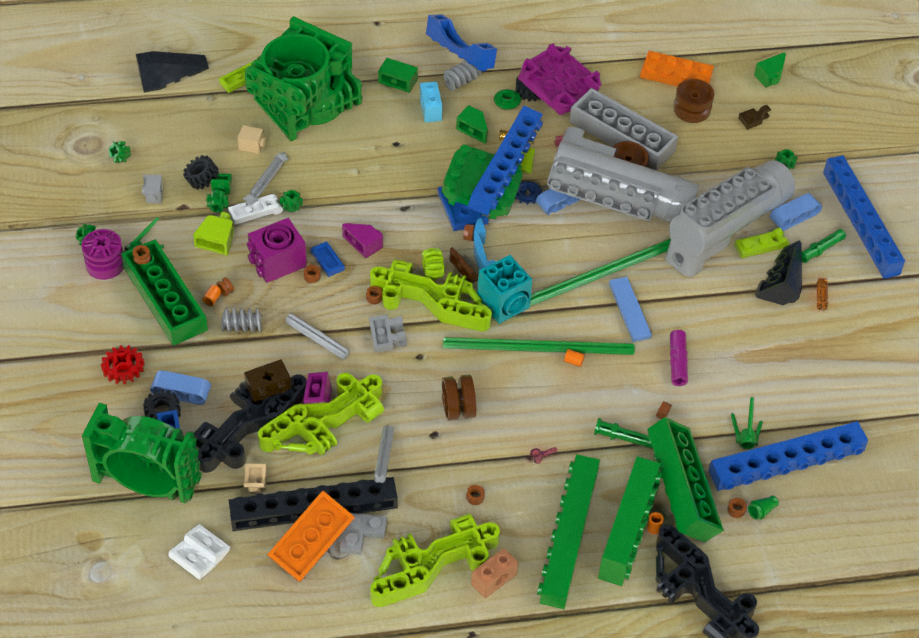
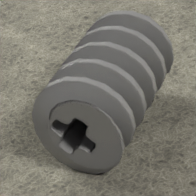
[443,61,481,91]
[221,308,262,333]

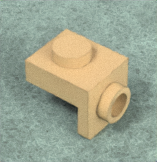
[244,463,267,493]

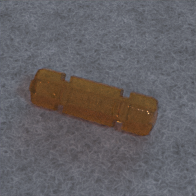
[817,277,828,310]

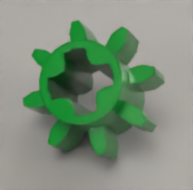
[109,141,131,163]
[775,149,798,170]
[206,190,229,213]
[280,190,303,212]
[76,224,96,246]

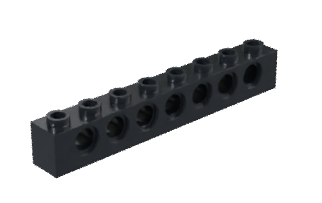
[228,477,398,532]

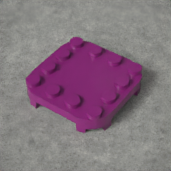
[518,43,602,115]

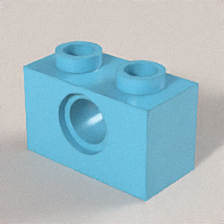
[419,82,442,122]

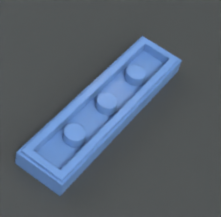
[609,277,652,342]

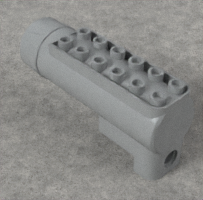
[547,127,699,223]
[665,160,795,277]

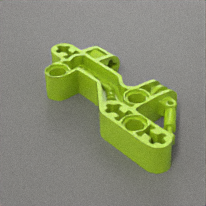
[370,259,492,332]
[258,373,384,455]
[370,513,500,607]

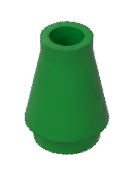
[748,495,779,520]

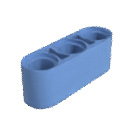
[536,189,580,215]
[770,193,822,231]
[150,371,211,405]

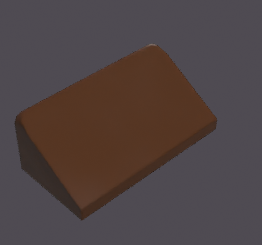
[449,247,479,283]

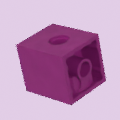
[246,217,307,283]

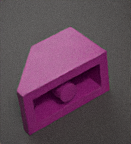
[342,223,383,258]
[303,372,332,404]

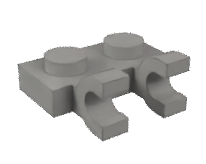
[369,315,407,352]

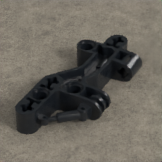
[194,374,307,473]
[655,524,759,638]

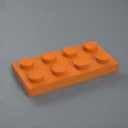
[640,51,714,87]
[267,491,355,583]

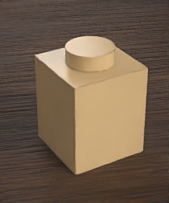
[238,125,266,154]

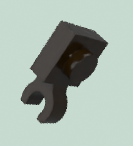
[738,105,771,130]

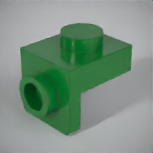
[211,173,232,195]

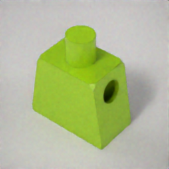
[193,212,234,256]

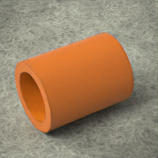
[202,285,222,306]
[564,349,585,367]
[647,512,664,534]

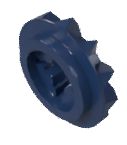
[515,181,542,205]

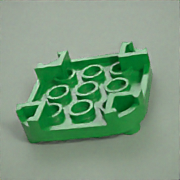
[441,145,522,220]

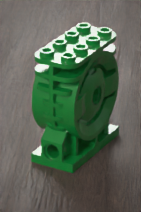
[245,16,352,116]
[254,70,362,141]
[82,403,202,503]

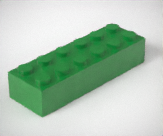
[121,239,208,346]
[647,417,724,542]
[598,456,662,586]

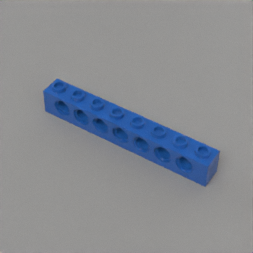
[468,106,543,216]
[823,155,905,279]
[708,421,868,491]

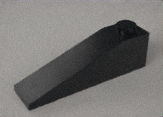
[136,51,209,93]
[755,240,802,305]

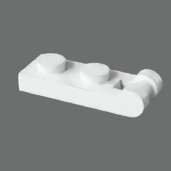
[228,194,283,225]

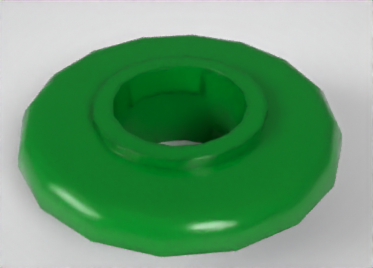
[494,89,521,110]

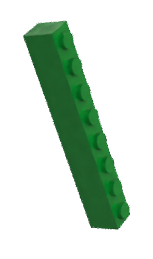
[537,454,600,610]

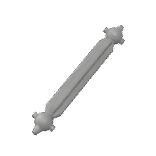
[243,152,288,205]

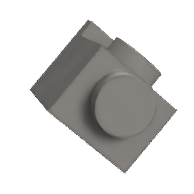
[142,175,164,204]

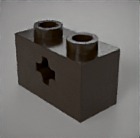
[244,359,291,402]

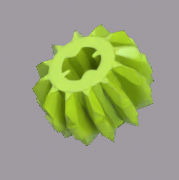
[421,248,445,280]

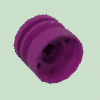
[81,229,124,280]

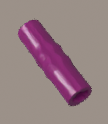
[670,330,688,386]

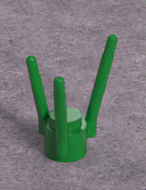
[124,217,164,251]
[731,397,763,449]

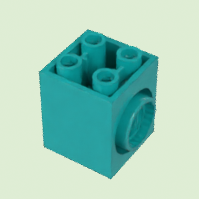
[477,255,533,324]

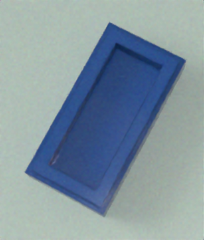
[310,241,345,277]

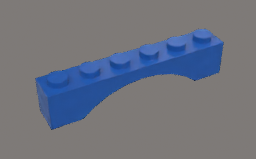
[426,14,497,71]

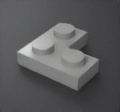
[340,513,387,555]

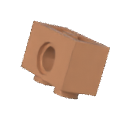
[471,548,518,599]

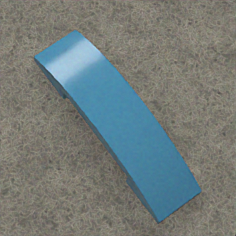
[473,218,495,270]

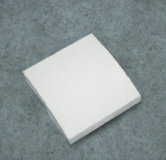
[168,524,230,580]

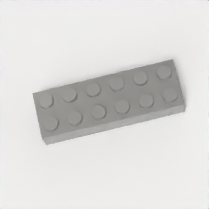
[570,88,678,171]

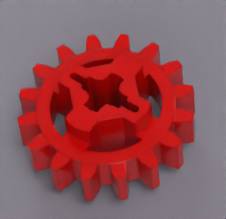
[101,345,145,385]

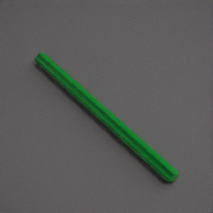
[530,238,671,306]
[443,337,635,355]

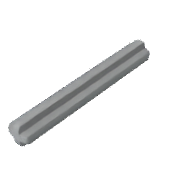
[286,313,349,359]
[374,425,394,483]

